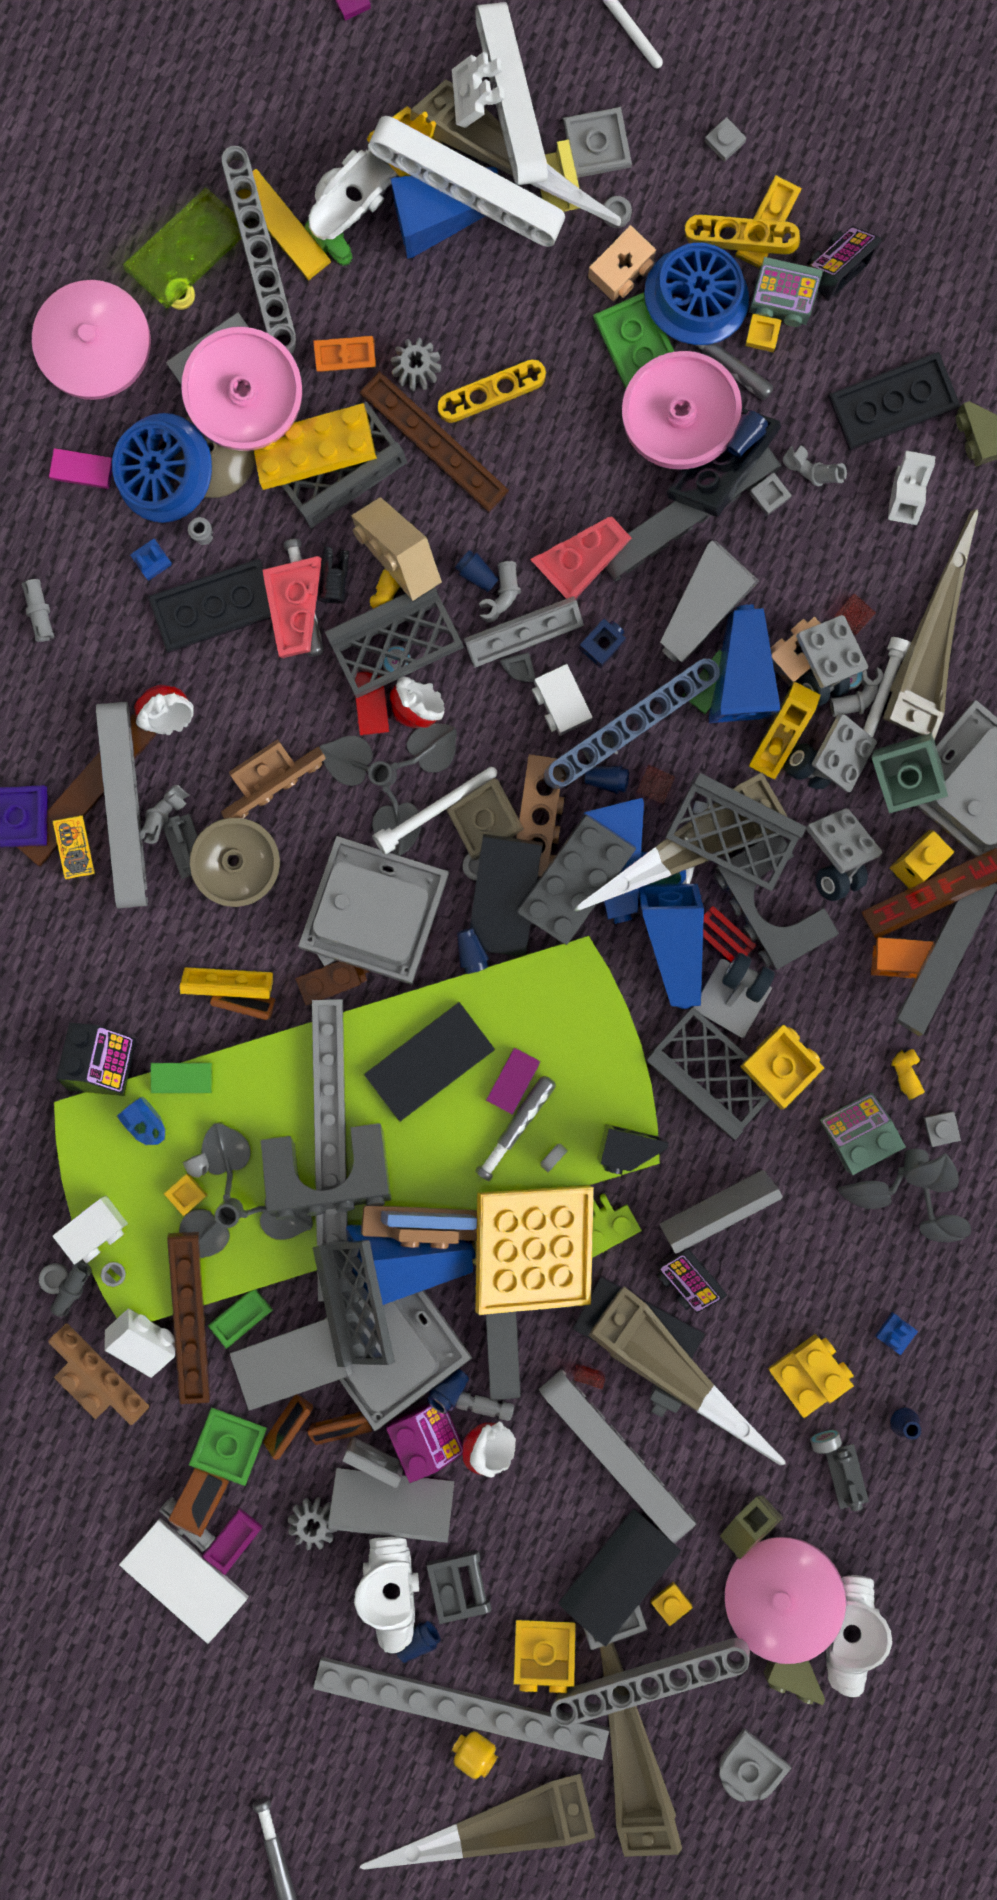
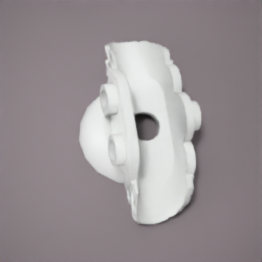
[308,149,398,240]
[354,1537,419,1653]
[826,1575,892,1697]

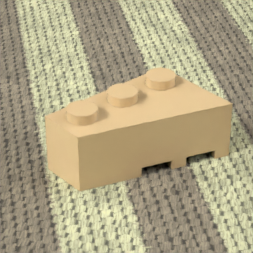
[351,497,442,601]

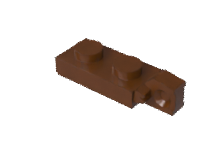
[295,961,371,1006]

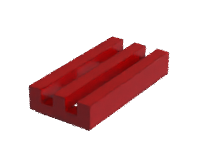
[703,906,757,963]

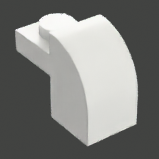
[888,451,935,525]

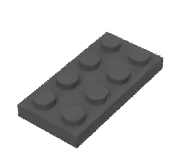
[517,813,636,945]

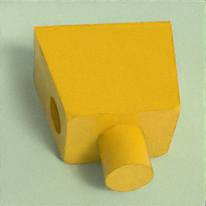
[889,829,954,889]

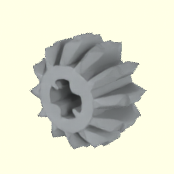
[391,338,441,391]
[288,1497,337,1551]

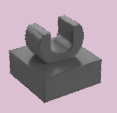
[650,1384,682,1418]

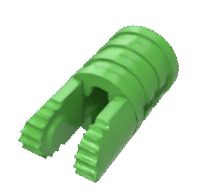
[305,220,353,266]

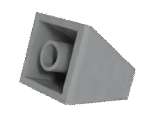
[660,540,759,662]

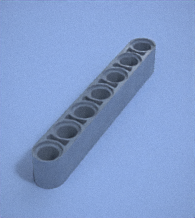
[544,659,720,789]

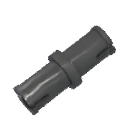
[50,1261,92,1317]

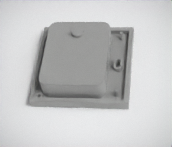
[917,700,997,857]
[298,836,449,984]
[325,1290,472,1431]

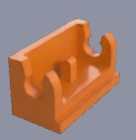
[314,336,376,372]
[871,937,934,978]

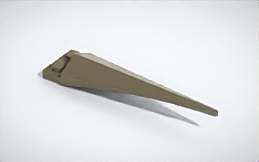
[883,509,979,740]
[600,1642,682,1857]

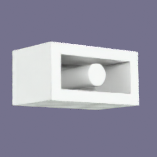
[532,664,593,736]
[53,1196,128,1265]
[105,1308,175,1378]

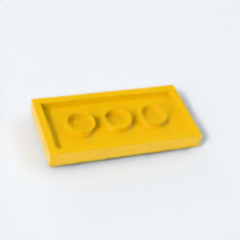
[254,403,377,490]

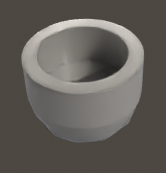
[182,1153,209,1178]
[101,1262,126,1287]

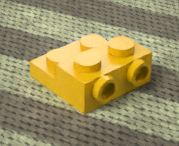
[740,1025,824,1110]
[768,1334,854,1418]
[513,1620,575,1693]

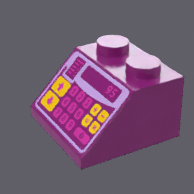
[386,1403,463,1483]

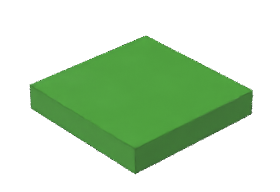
[189,1407,267,1486]

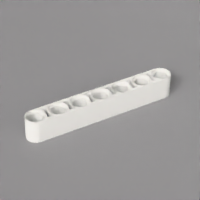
[475,2,548,185]
[368,116,565,247]

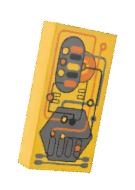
[53,815,95,879]

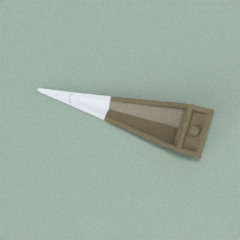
[410,79,621,226]
[575,773,787,911]
[588,1286,786,1465]
[360,1774,596,1870]

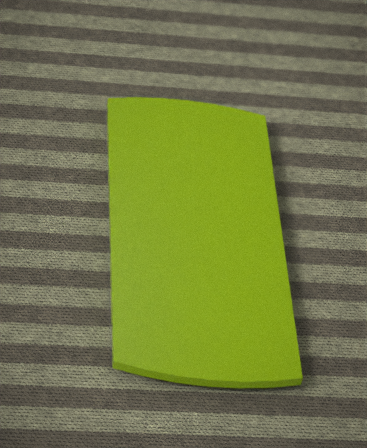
[54,936,660,1322]

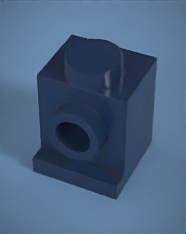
[579,619,626,669]

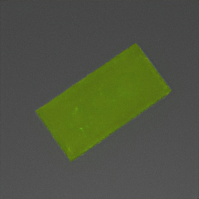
[123,187,249,309]

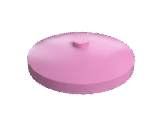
[32,280,151,400]
[182,327,302,451]
[622,351,742,470]
[725,1537,846,1664]

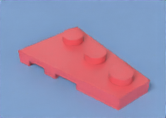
[530,517,632,599]
[262,556,322,658]

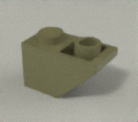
[956,401,997,466]
[720,1495,783,1559]
[763,1660,825,1705]

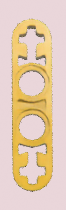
[685,215,800,254]
[438,360,546,423]

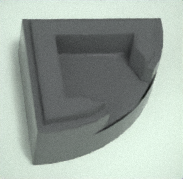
[500,652,536,683]

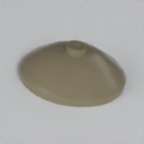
[174,416,255,498]
[189,817,280,907]

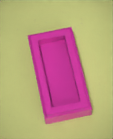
[49,448,112,489]

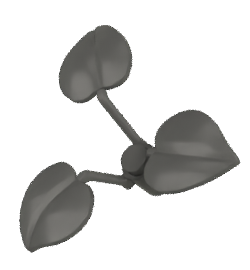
[320,724,457,856]
[179,1123,313,1258]
[838,1149,971,1243]

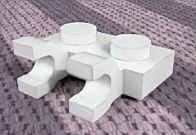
[452,52,504,128]

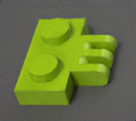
[592,1193,641,1258]

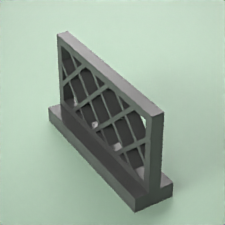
[281,402,408,528]
[325,587,464,699]
[665,773,807,891]
[645,1007,770,1140]
[313,1240,395,1367]

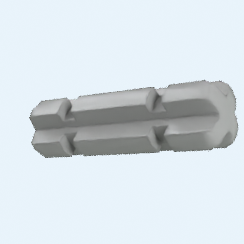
[456,1392,514,1421]

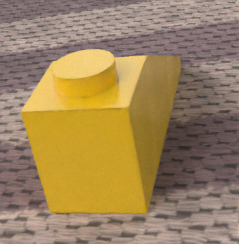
[749,681,821,780]

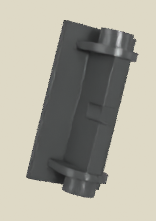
[163,814,198,879]
[826,1444,869,1511]

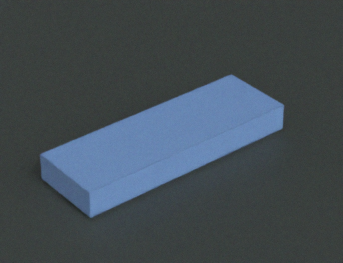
[381,1211,477,1230]

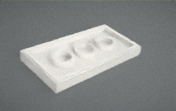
[119,1518,249,1644]

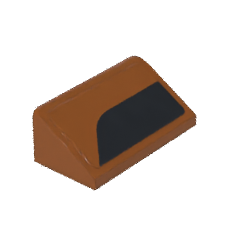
[210,996,276,1020]
[263,1394,313,1461]
[308,1411,372,1445]
[169,1468,229,1537]

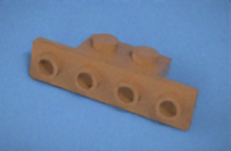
[221,739,326,818]
[361,1205,477,1249]
[48,1324,149,1425]

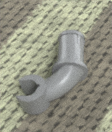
[783,445,847,486]
[479,561,521,622]
[830,667,883,717]
[139,785,190,844]

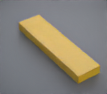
[237,169,331,280]

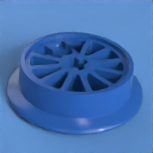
[644,243,749,345]
[112,413,212,523]

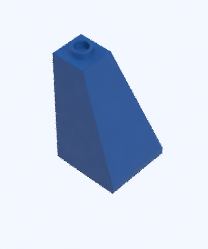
[391,167,504,259]
[709,605,780,724]
[581,798,644,924]
[639,884,704,1009]
[346,1225,475,1305]

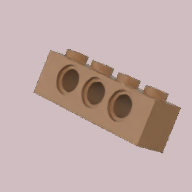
[517,754,566,878]

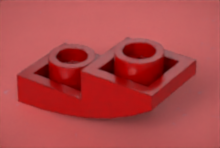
[355,669,389,735]

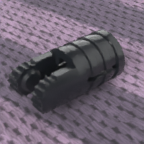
[318,546,349,604]

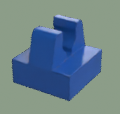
[130,539,172,581]
[875,1312,918,1355]

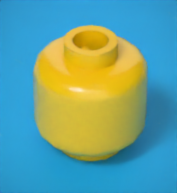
[452,1731,498,1779]

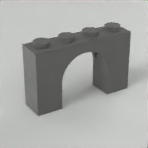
[714,835,839,970]
[261,1123,391,1220]

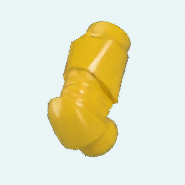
[370,569,400,609]
[891,1049,925,1100]

